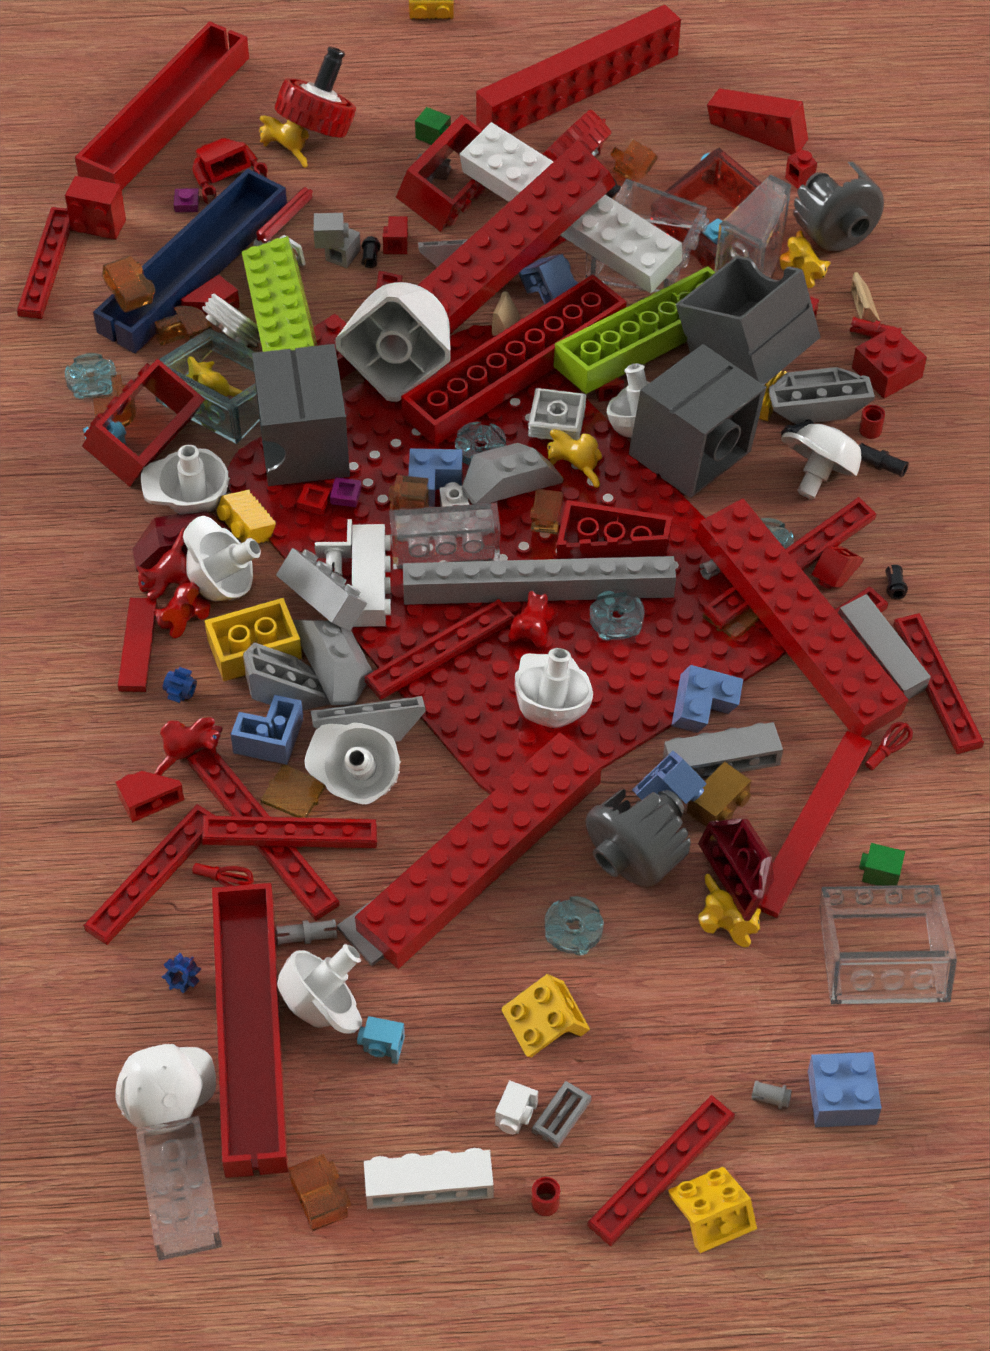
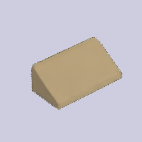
[851,272,880,322]
[492,291,520,336]

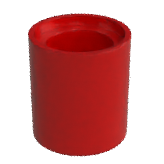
[859,405,885,439]
[531,1177,561,1216]

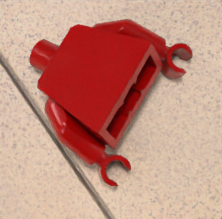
[192,138,268,204]

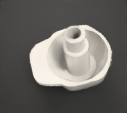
[606,364,650,438]
[781,424,861,499]
[141,445,230,514]
[183,516,261,601]
[515,648,593,728]
[304,722,401,804]
[277,944,362,1034]
[116,1044,216,1132]

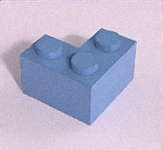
[518,254,578,305]
[408,449,463,510]
[671,665,743,733]
[231,695,303,765]
[632,751,707,804]

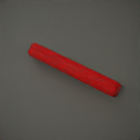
[256,187,313,243]

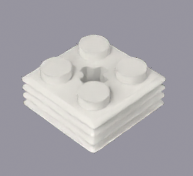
[202,294,260,347]
[528,388,586,440]

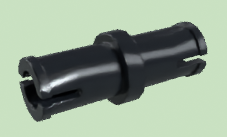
[859,443,909,478]

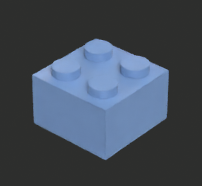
[808,1052,881,1127]

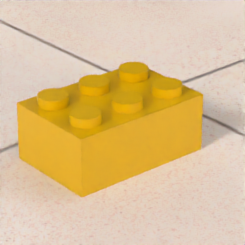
[204,598,302,682]

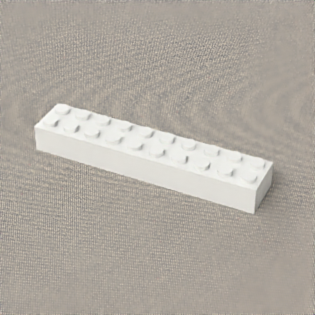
[460,122,682,294]

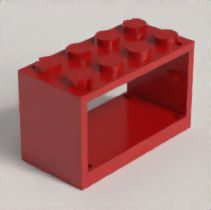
[396,114,485,232]
[82,358,205,487]

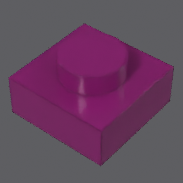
[174,188,200,212]
[330,477,362,507]

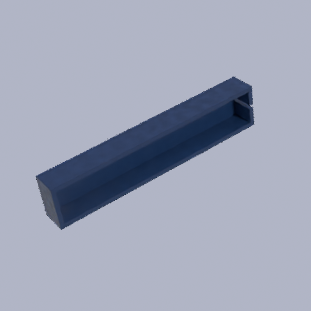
[93,168,287,353]

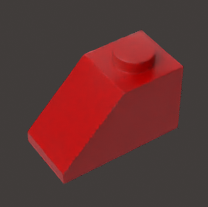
[181,275,240,319]
[811,546,864,589]
[115,771,184,823]

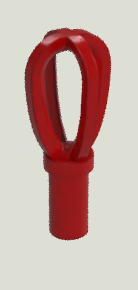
[865,722,913,771]
[192,863,254,887]

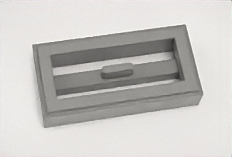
[532,1081,592,1148]

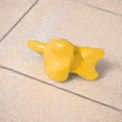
[259,115,309,168]
[779,230,831,288]
[185,356,250,408]
[547,429,602,488]
[698,874,761,948]

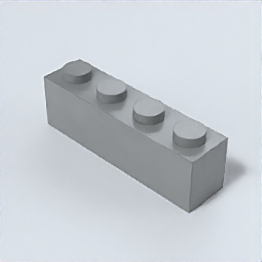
[276,548,367,631]
[838,594,931,699]
[663,722,783,779]

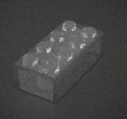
[389,503,500,569]
[136,1116,222,1261]

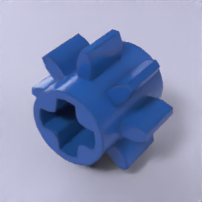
[163,667,197,703]
[162,953,202,993]

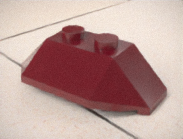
[133,511,240,572]
[698,818,774,921]

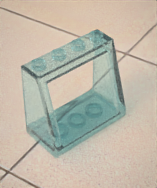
[155,328,260,444]

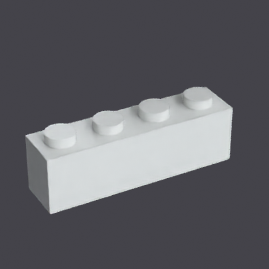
[352,524,391,627]
[364,1148,493,1209]

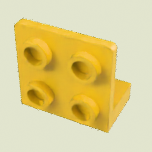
[502,974,590,1058]
[668,1167,757,1253]

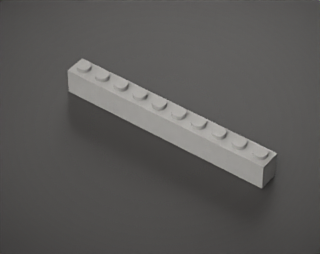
[403,556,676,605]

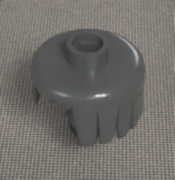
[793,162,884,251]
[586,789,691,887]

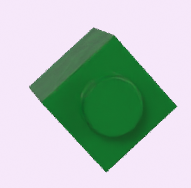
[415,107,451,145]
[859,843,906,890]

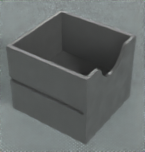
[676,256,821,385]
[252,344,350,486]
[629,344,766,498]

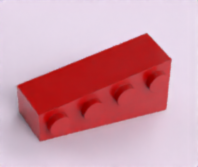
[707,88,808,155]
[557,500,672,559]

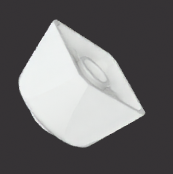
[336,282,451,402]

